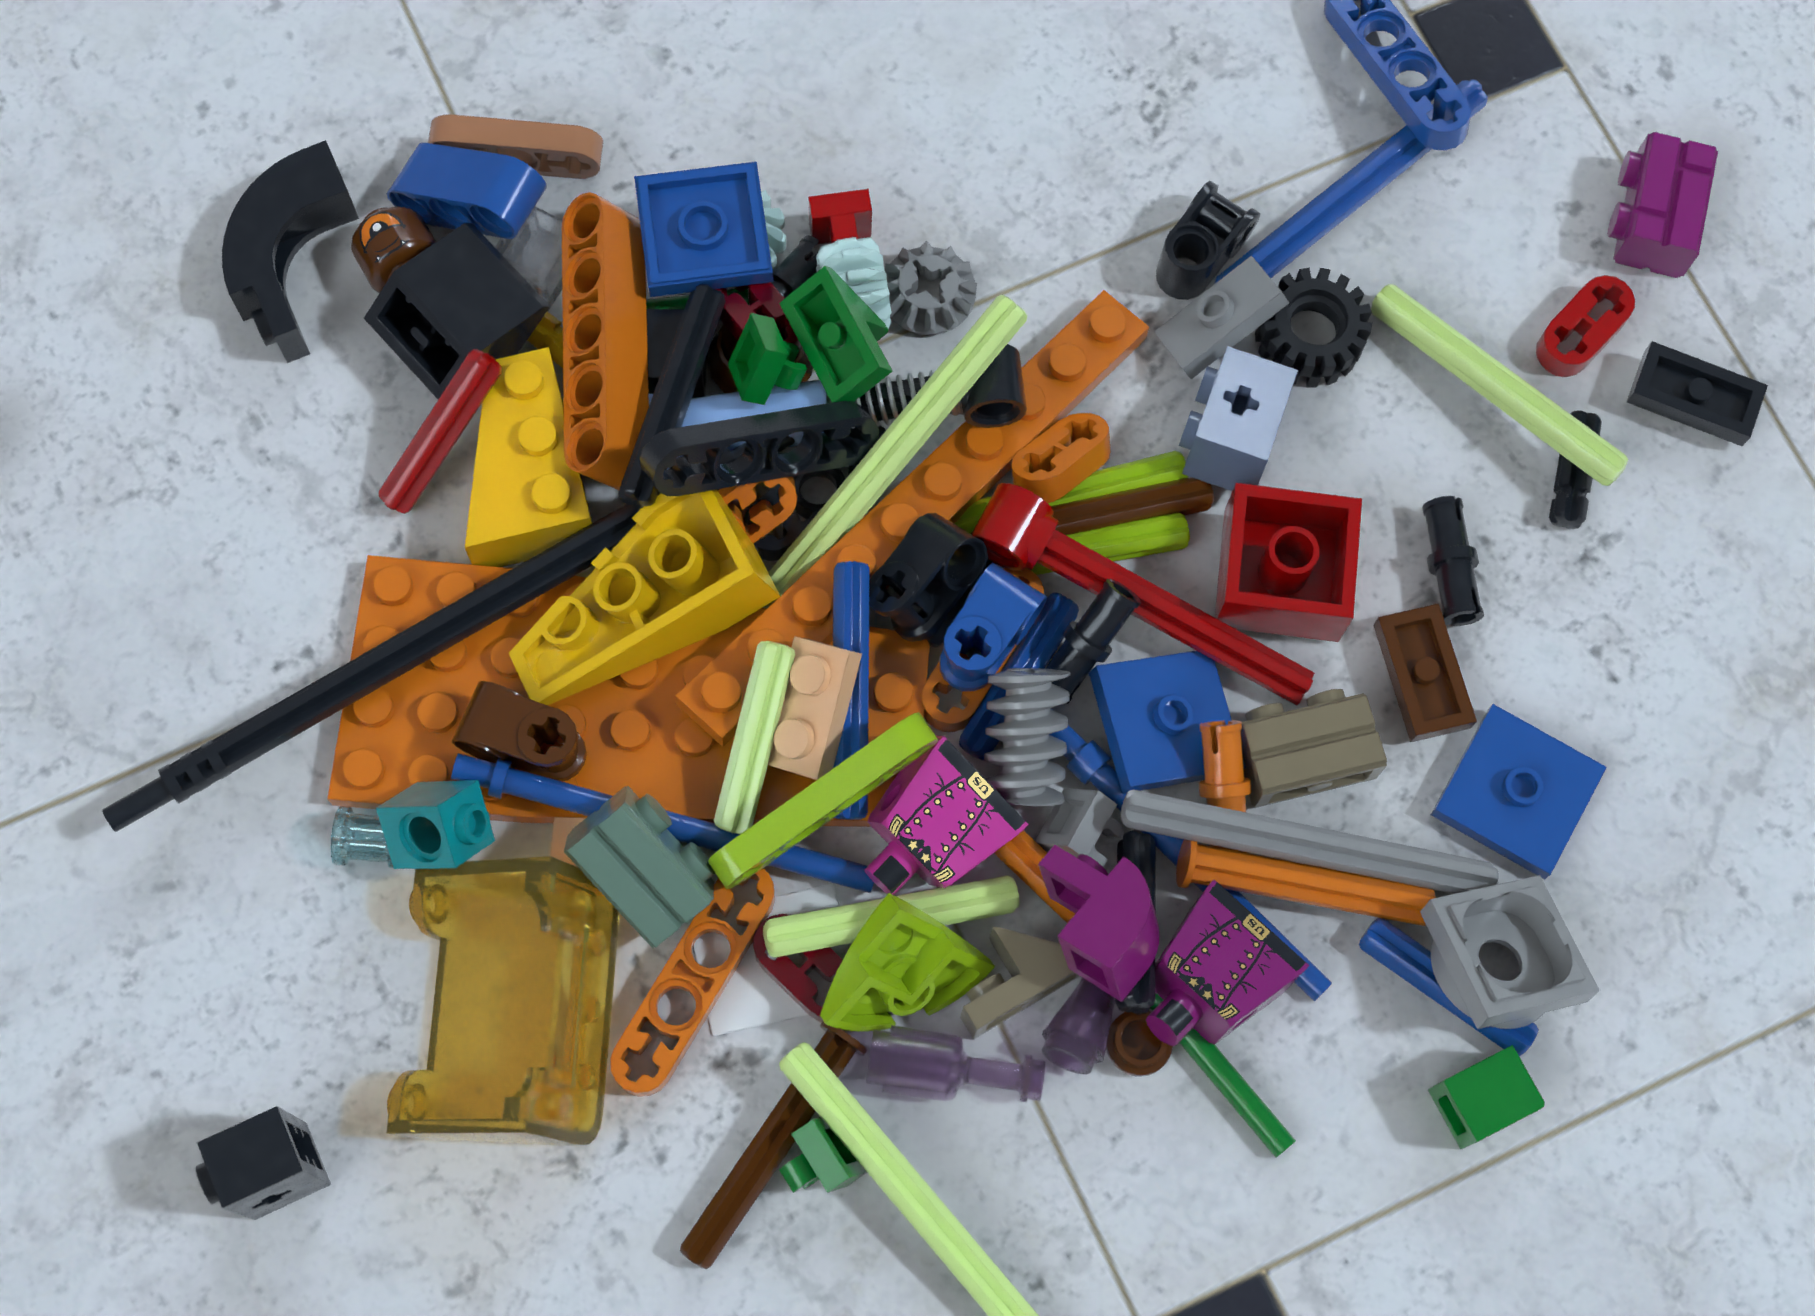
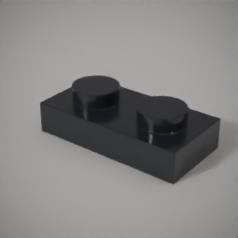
[1626,341,1768,446]

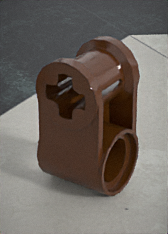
[452,681,587,782]

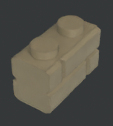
[1241,689,1387,808]

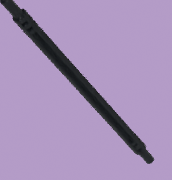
[102,436,795,832]

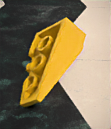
[509,489,781,706]

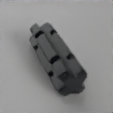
[1549,410,1602,529]

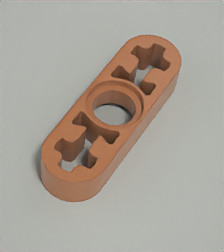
[428,114,603,179]

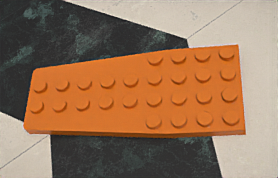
[327,555,930,827]

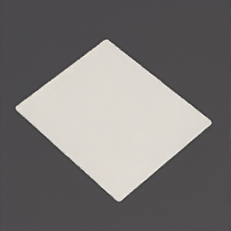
[688,884,848,1036]

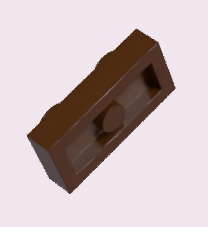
[1373,603,1477,743]

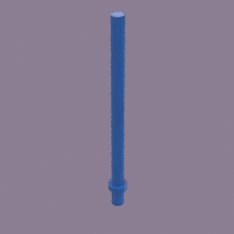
[451,753,874,893]

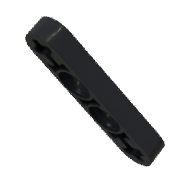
[640,401,879,496]

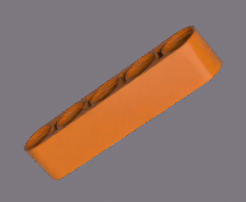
[562,192,649,490]

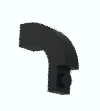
[222,140,359,363]

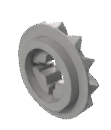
[885,241,977,335]

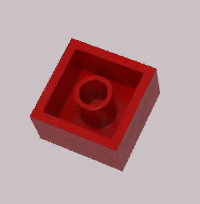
[1215,483,1362,642]

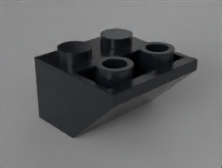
[364,223,550,399]

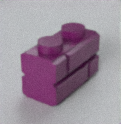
[1607,132,1718,278]

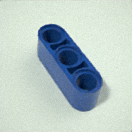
[386,143,547,239]

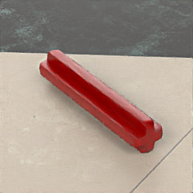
[378,349,502,514]

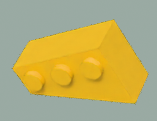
[464,347,593,567]

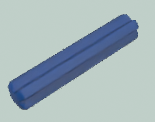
[959,592,1079,760]
[1359,918,1539,1056]

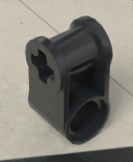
[1156,180,1261,300]
[869,513,988,642]

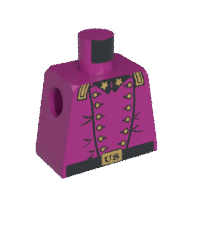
[1146,880,1309,1046]

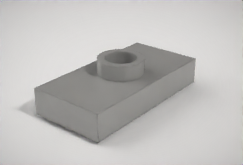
[1154,255,1289,379]

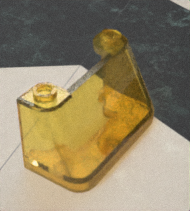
[386,856,619,1146]

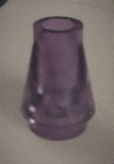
[1042,978,1115,1075]

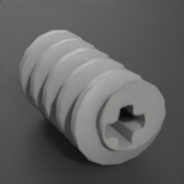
[984,668,1071,806]

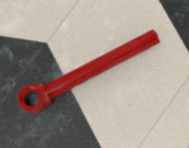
[972,483,1315,706]

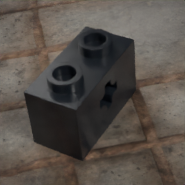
[195,1106,331,1220]

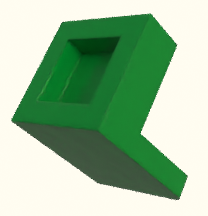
[1428,1045,1545,1150]

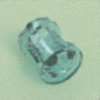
[331,806,393,868]

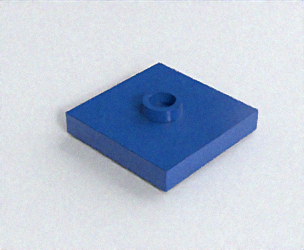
[634,161,773,297]
[1089,651,1246,794]
[1430,704,1607,880]

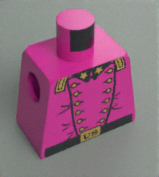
[865,736,1029,895]

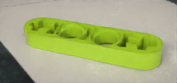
[708,712,938,890]

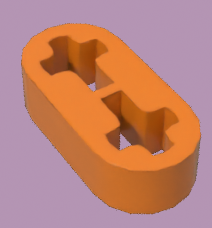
[1011,413,1111,503]

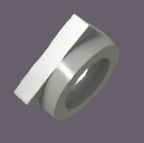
[1420,875,1600,1029]

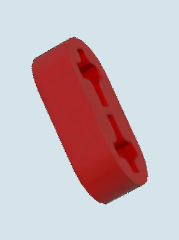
[1536,275,1635,377]

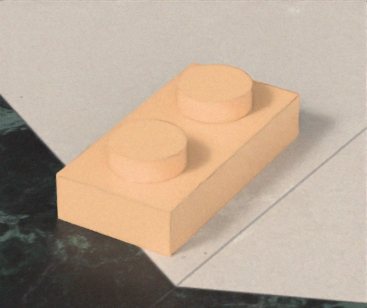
[768,636,862,780]

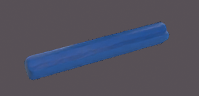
[833,561,870,820]

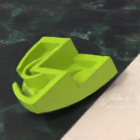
[820,893,995,1032]

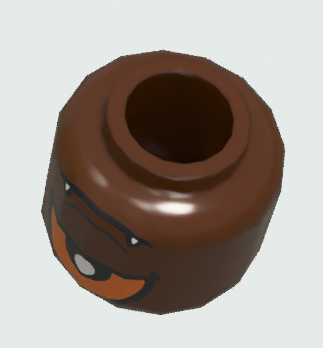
[351,206,436,293]

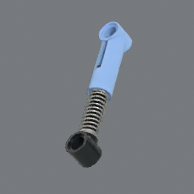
[649,344,1027,470]

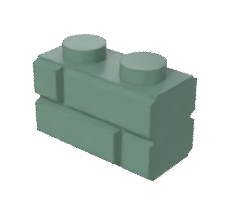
[564,786,715,948]

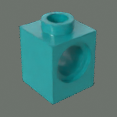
[376,780,495,869]

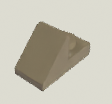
[960,927,1080,1040]

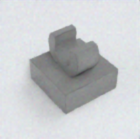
[1035,788,1124,866]

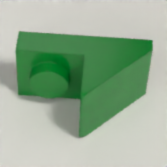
[779,266,893,403]

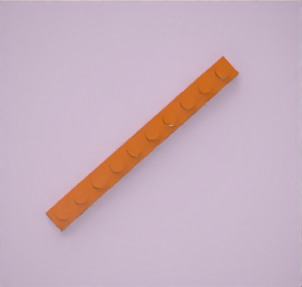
[675,290,1149,747]

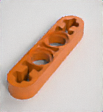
[610,868,775,1097]

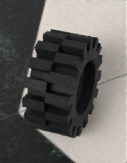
[1255,267,1372,388]

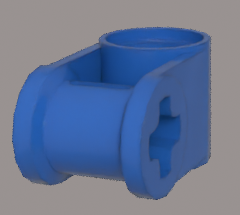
[940,563,1047,691]

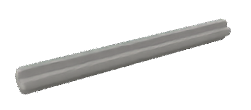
[1121,790,1499,894]

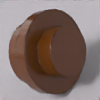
[1106,1011,1173,1077]

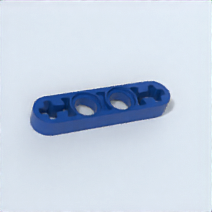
[1324,0,1471,151]

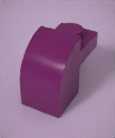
[1038,845,1160,1002]

